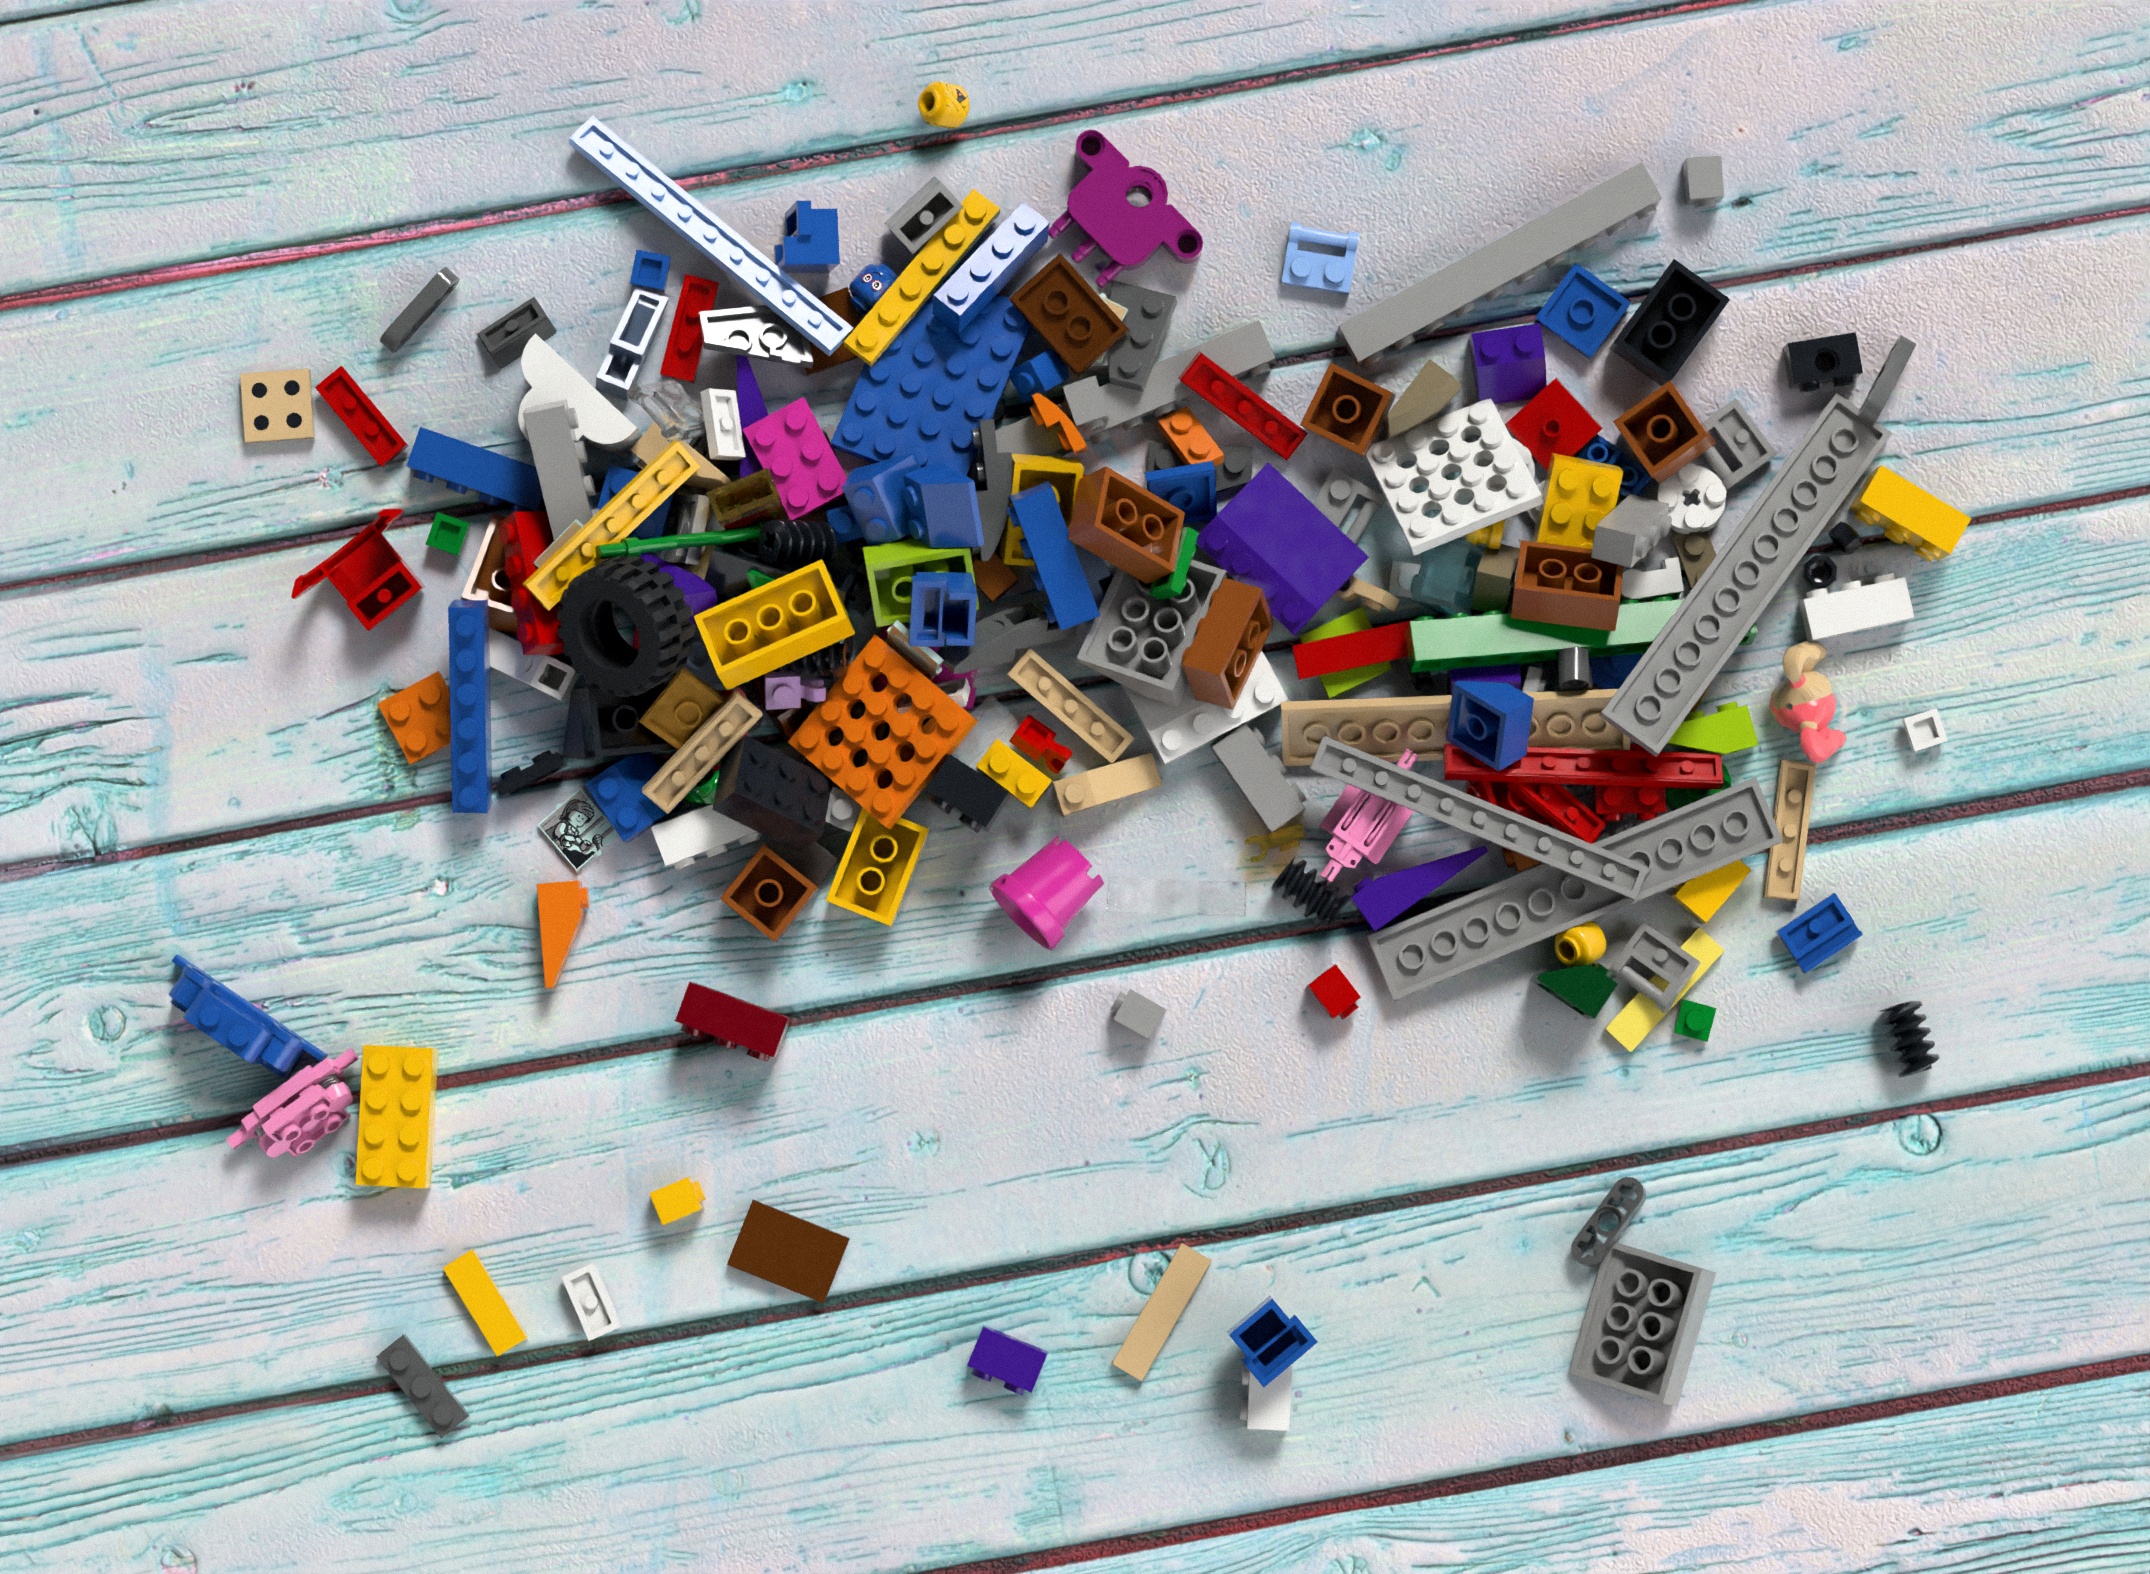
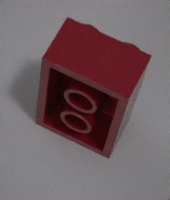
[675,982,792,1062]

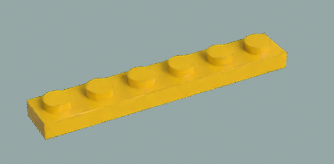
[844,189,1000,366]
[523,440,700,610]

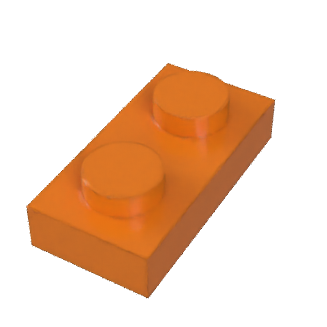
[1157,406,1224,467]

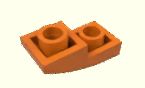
[1029,393,1087,456]

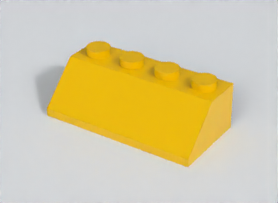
[694,559,855,690]

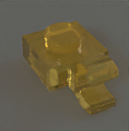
[1244,823,1305,863]

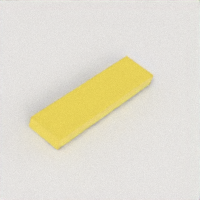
[1604,927,1725,1052]

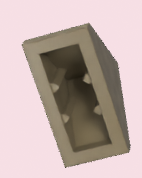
[1471,544,1520,614]

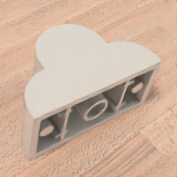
[518,333,642,453]

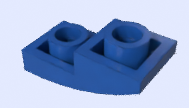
[1576,434,1652,498]

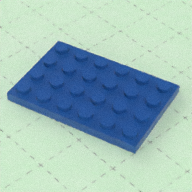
[831,261,1032,477]

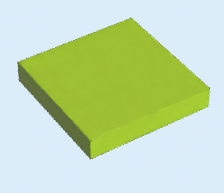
[1300,607,1392,699]

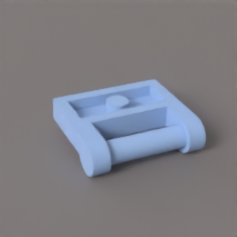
[1281,222,1359,295]

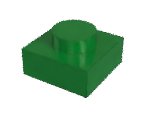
[426,512,471,557]
[1672,999,1717,1042]

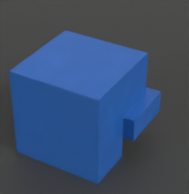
[774,201,840,273]
[908,572,977,647]
[1227,1296,1318,1387]

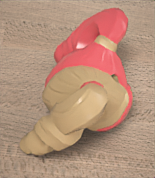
[1770,641,1846,764]

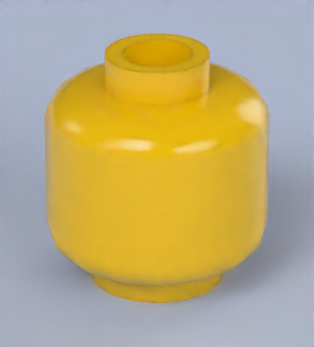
[1554,921,1606,968]

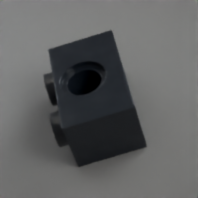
[1783,332,1863,393]

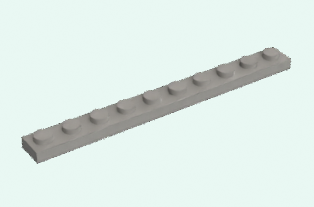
[1310,736,1649,900]

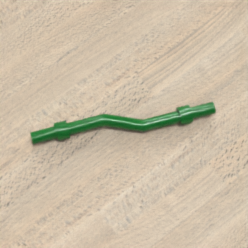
[596,520,770,559]

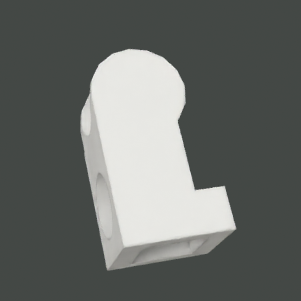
[1620,557,1684,600]

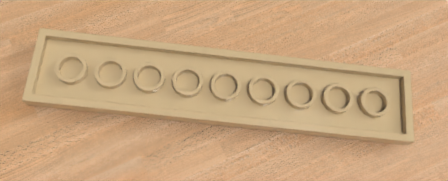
[1281,689,1630,766]

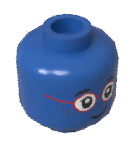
[849,263,898,314]

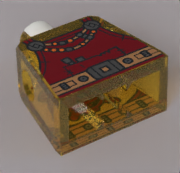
[706,468,781,530]

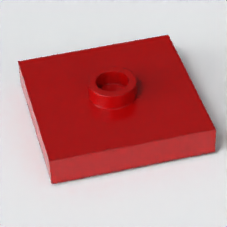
[1505,377,1603,471]

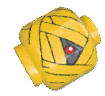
[918,81,970,129]

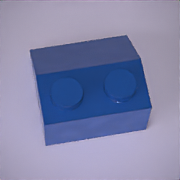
[842,452,922,546]
[903,462,984,548]
[1446,681,1534,771]
[585,752,685,843]

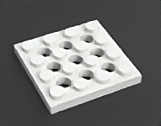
[1366,398,1543,556]

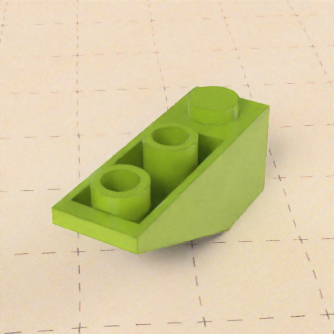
[1666,701,1758,756]

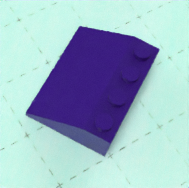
[1196,462,1369,635]

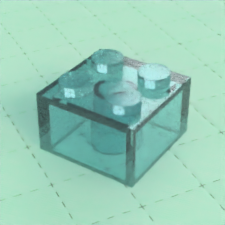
[1410,538,1484,617]

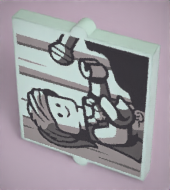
[538,788,619,871]

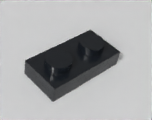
[496,750,567,798]

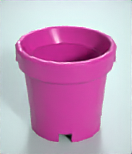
[989,835,1104,950]

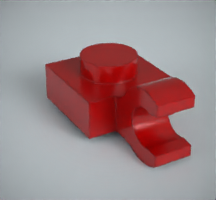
[1009,714,1073,774]

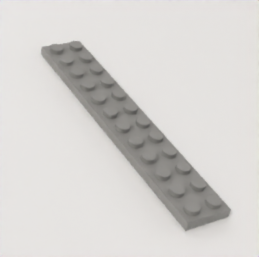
[1599,392,1892,757]
[1367,777,1783,1001]

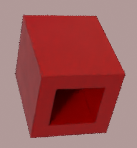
[1307,964,1361,1020]

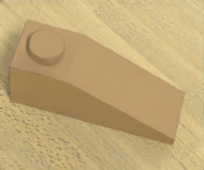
[630,419,737,492]
[1053,752,1162,817]

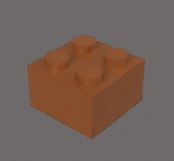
[1300,362,1396,458]
[1613,381,1717,484]
[720,844,820,943]

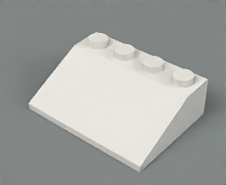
[1122,650,1288,766]

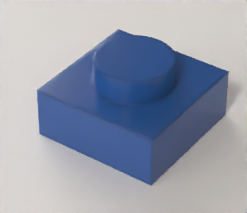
[630,250,672,292]

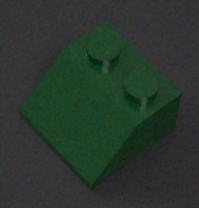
[1530,963,1618,1019]

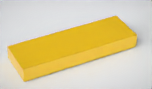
[443,1249,528,1357]

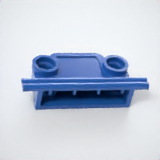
[168,955,328,1079]

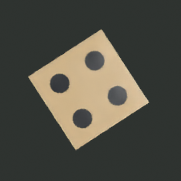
[240,369,315,444]

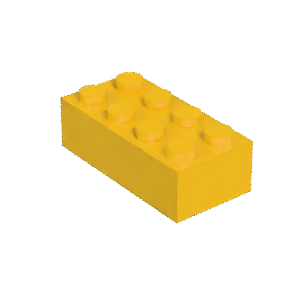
[355,1045,439,1188]

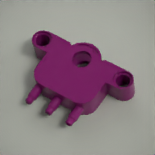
[1048,130,1203,288]

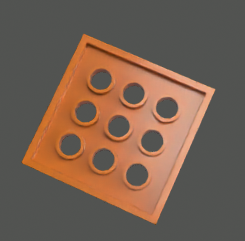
[788,634,978,829]

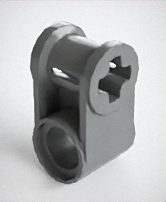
[1556,647,1593,691]

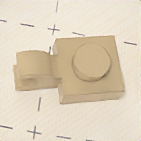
[1335,575,1400,612]

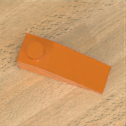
[537,880,590,988]

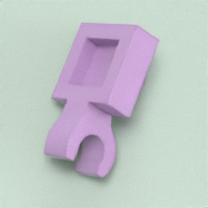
[764,671,826,710]

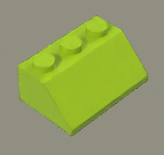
[862,539,979,627]

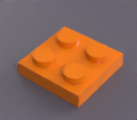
[378,671,451,765]

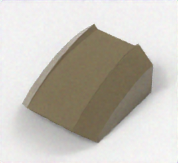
[1383,359,1462,440]

